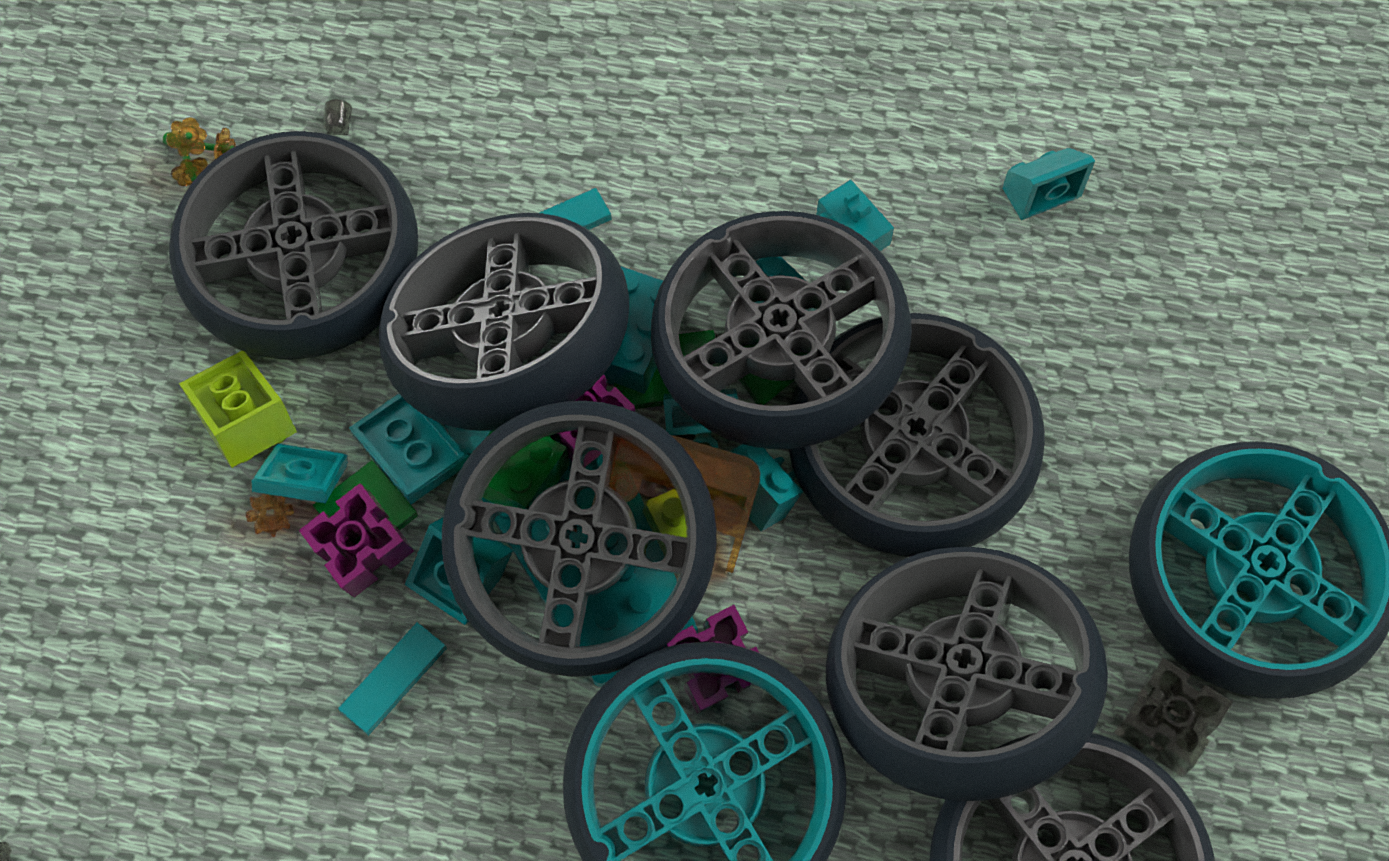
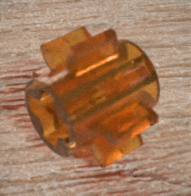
[245,494,294,537]

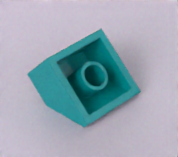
[1002,148,1095,220]
[404,517,513,625]

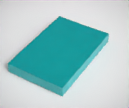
[349,394,469,505]

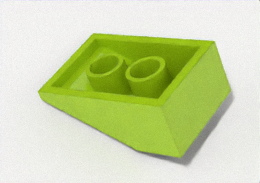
[179,350,297,468]

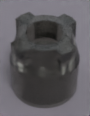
[323,99,352,135]

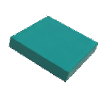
[252,443,348,503]

